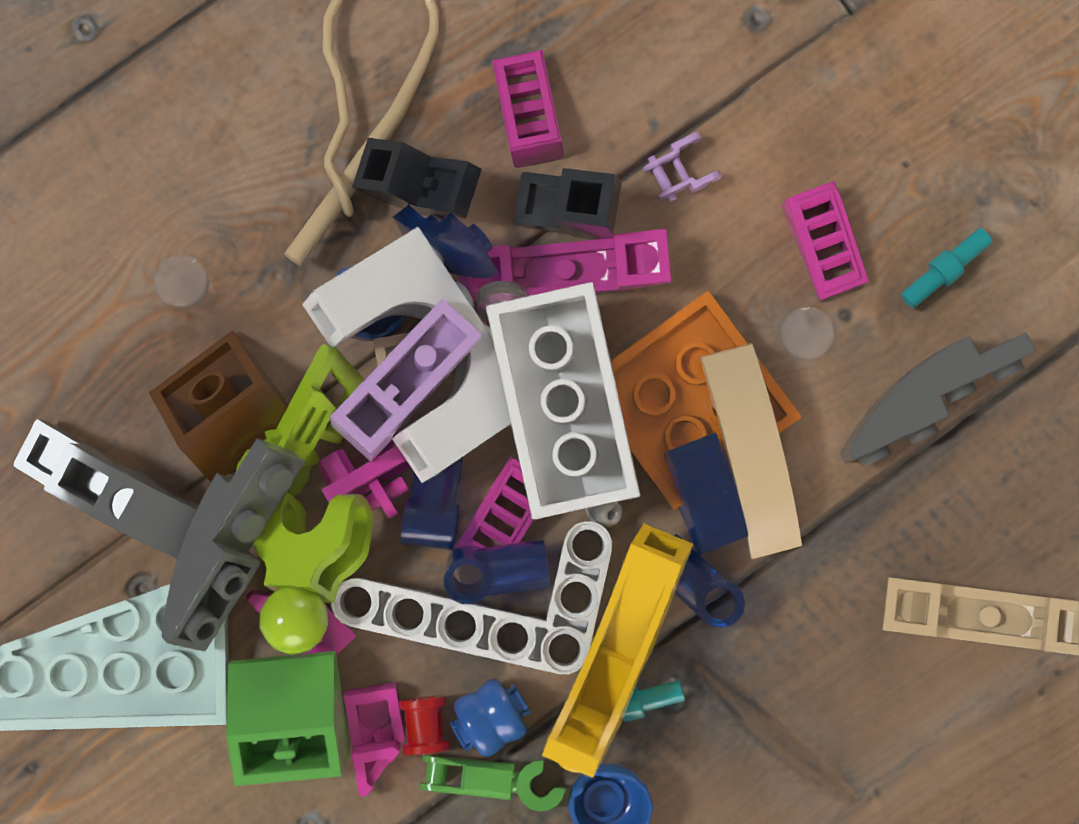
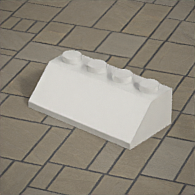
[486,282,640,520]

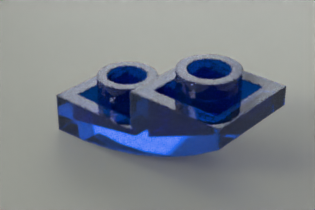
[393,205,498,279]
[663,433,749,556]

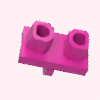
[318,439,411,518]

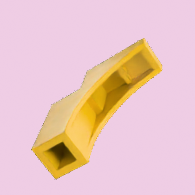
[542,523,693,778]

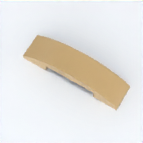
[700,343,802,559]
[882,577,1079,655]

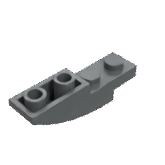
[840,332,1036,467]
[13,419,199,559]
[162,438,305,652]

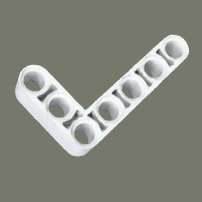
[331,521,612,674]

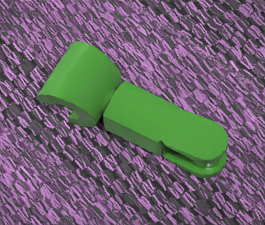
[419,755,567,811]

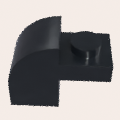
[352,138,482,220]
[513,168,622,239]

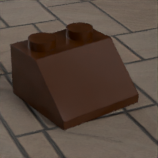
[149,330,288,482]

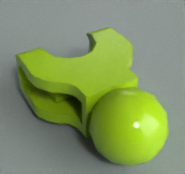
[253,493,373,655]

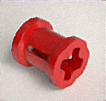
[399,695,451,755]

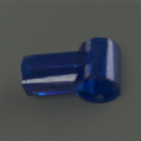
[401,457,463,551]
[674,533,745,628]
[444,539,551,605]

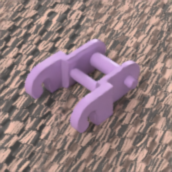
[643,132,722,202]

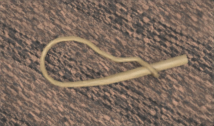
[284,0,439,266]

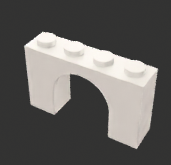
[302,227,511,483]

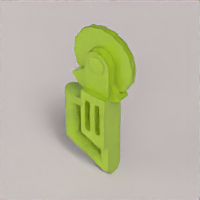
[236,344,365,497]

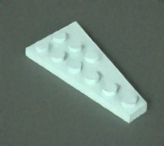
[0,584,229,731]

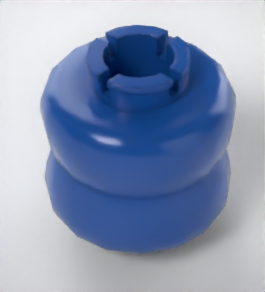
[450,678,531,757]

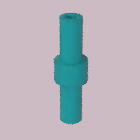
[900,227,993,310]
[623,680,685,723]

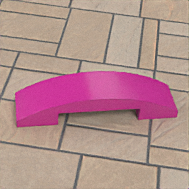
[457,229,671,303]

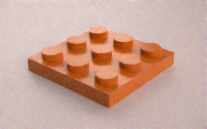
[611,290,802,511]

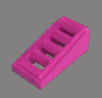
[492,50,564,168]
[781,181,869,301]
[456,456,534,574]

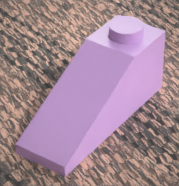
[330,298,482,462]

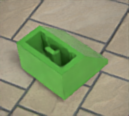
[226,651,350,786]

